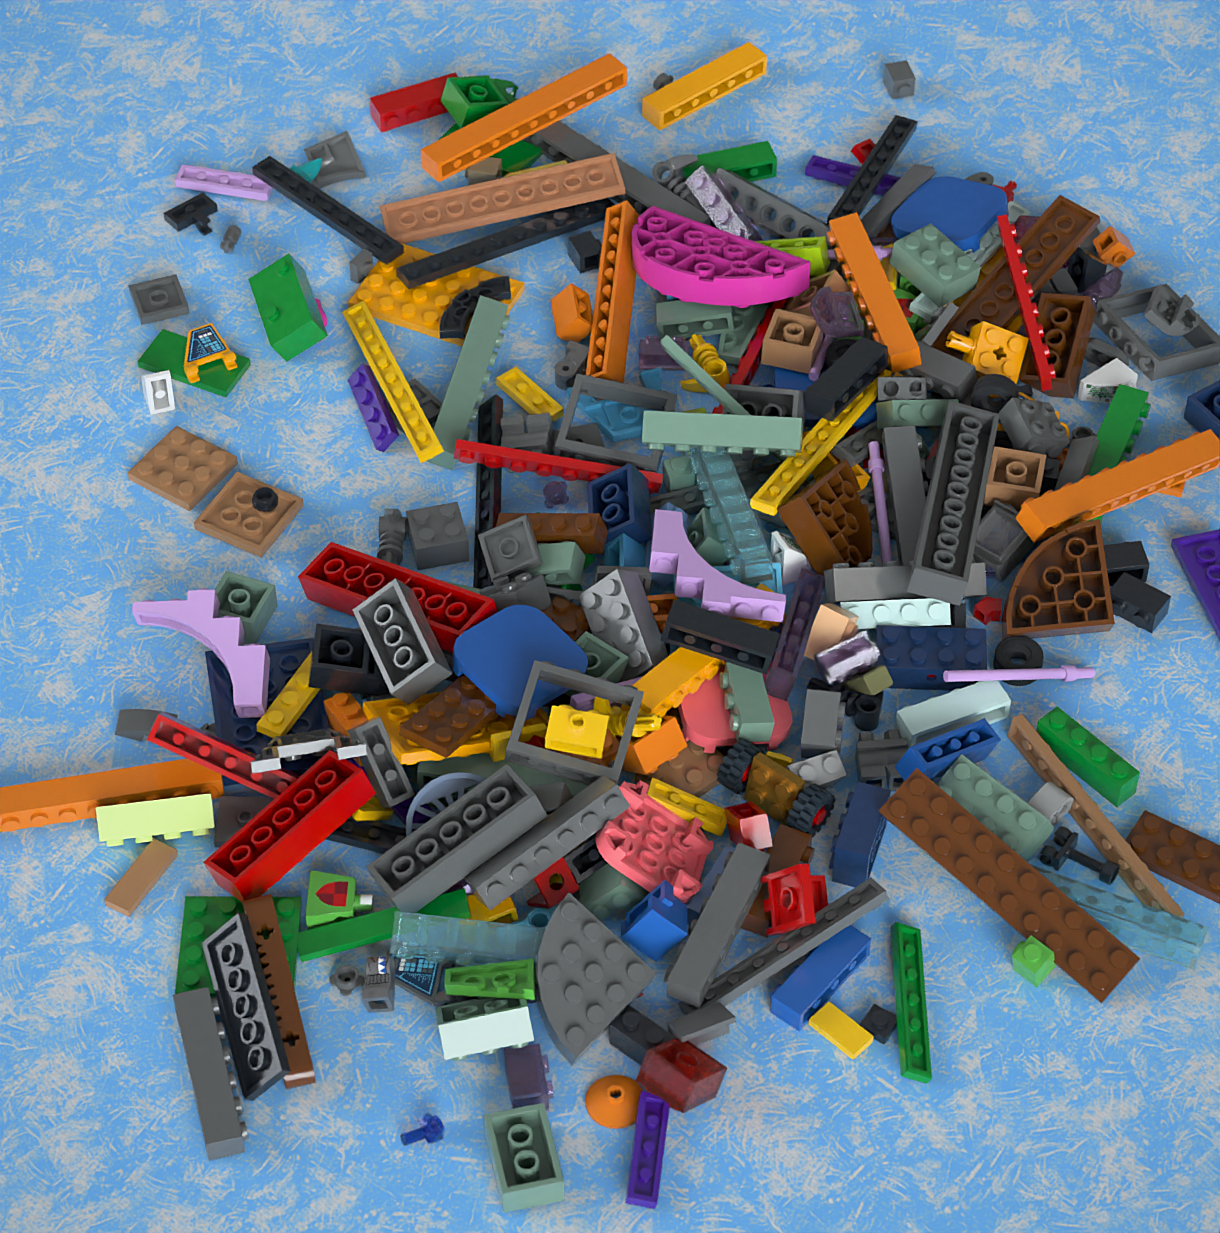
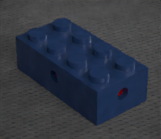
[875,625,988,691]

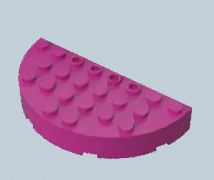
[632,206,810,308]

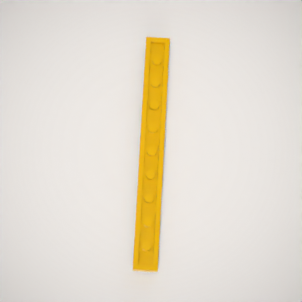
[342,300,444,463]
[750,369,892,516]

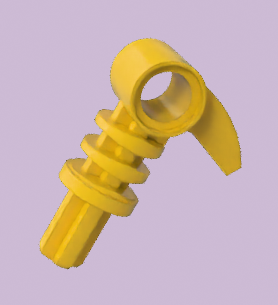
[680,334,730,392]
[593,697,662,737]

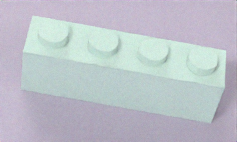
[840,598,951,629]
[895,681,1011,749]

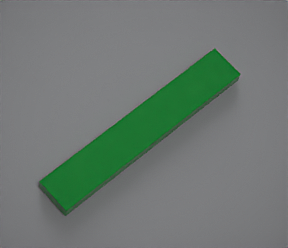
[297,889,471,962]
[890,922,932,1084]

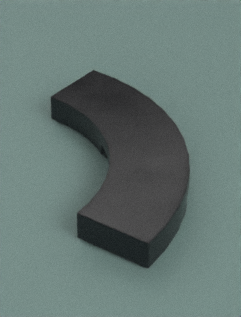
[440,276,511,339]

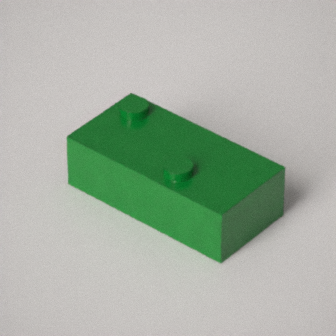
[248,253,328,362]

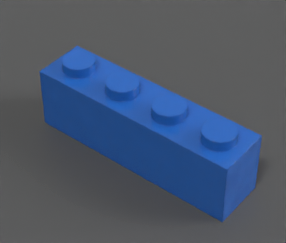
[895,718,1001,781]
[770,925,871,1031]

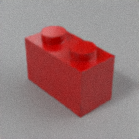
[724,801,772,852]

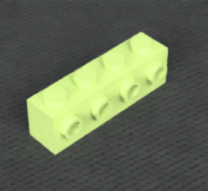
[96,794,215,847]

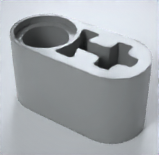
[1027,781,1074,827]

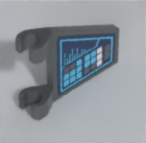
[387,950,466,1007]

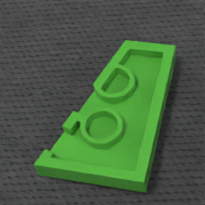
[444,958,535,1000]

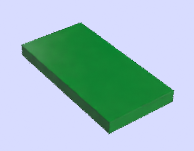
[437,123,542,176]
[137,329,251,397]

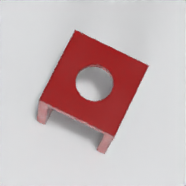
[526,857,580,908]

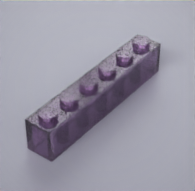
[764,568,825,701]

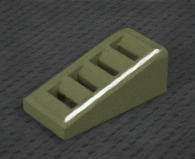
[840,665,893,695]

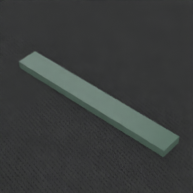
[661,335,814,482]

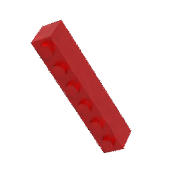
[147,711,300,799]

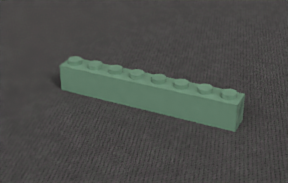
[426,295,510,470]

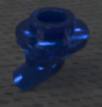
[400,1113,445,1146]

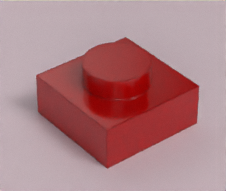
[851,138,875,164]

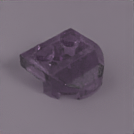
[1079,267,1123,309]
[810,286,865,338]

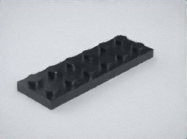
[202,913,291,1101]

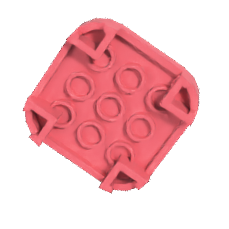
[678,663,793,754]
[596,780,714,904]

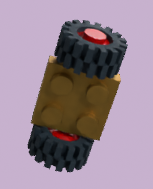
[717,739,836,837]

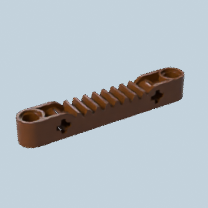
[242,894,316,1090]

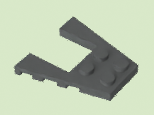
[251,728,367,773]

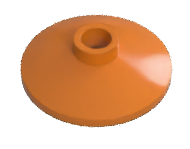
[585,1075,644,1129]

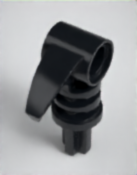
[807,677,884,731]

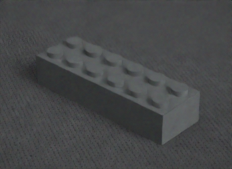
[366,764,547,920]

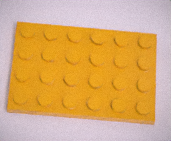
[348,242,525,346]
[363,692,549,765]

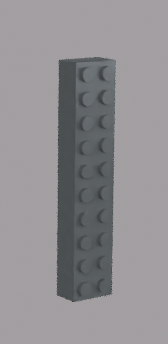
[907,401,1000,606]

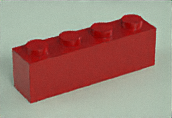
[369,72,458,132]

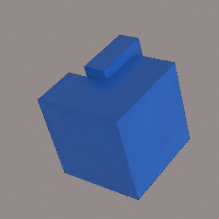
[621,880,688,962]

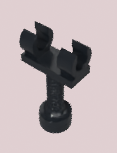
[1039,826,1120,885]

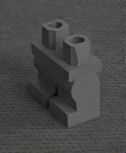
[501,413,555,473]
[855,729,908,791]

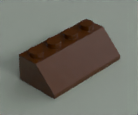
[1019,293,1096,399]

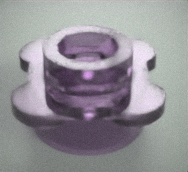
[543,481,569,509]

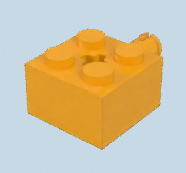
[946,321,1029,384]

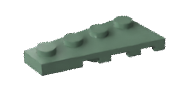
[718,302,773,365]

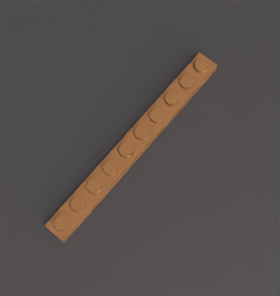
[1007,714,1185,936]

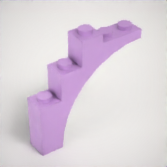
[649,509,786,622]
[132,588,270,718]

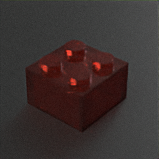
[636,1037,727,1113]

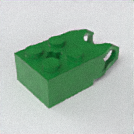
[441,75,519,128]

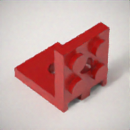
[761,864,828,935]

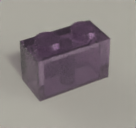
[504,1044,554,1111]

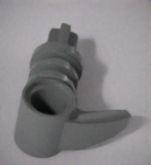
[652,154,709,213]
[377,508,407,565]

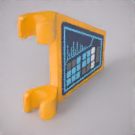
[184,323,237,383]

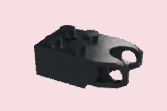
[308,624,391,696]

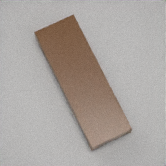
[104,839,178,917]

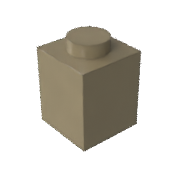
[465,157,502,185]

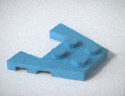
[567,367,662,443]

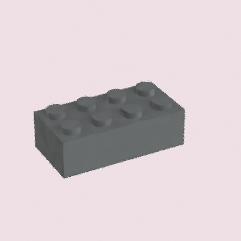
[579,569,669,683]
[353,578,453,705]

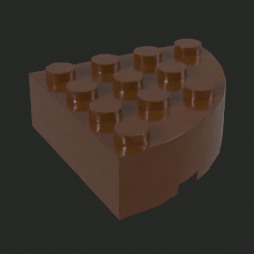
[777,459,873,588]
[1002,519,1115,640]

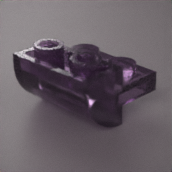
[639,336,690,371]
[814,630,881,684]

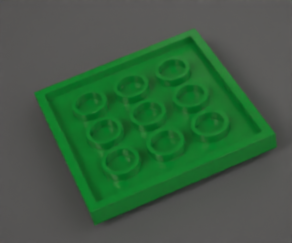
[175,896,302,998]

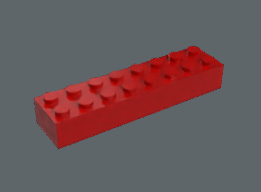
[298,542,498,653]

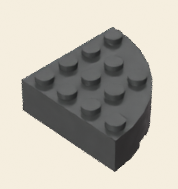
[535,893,657,1066]

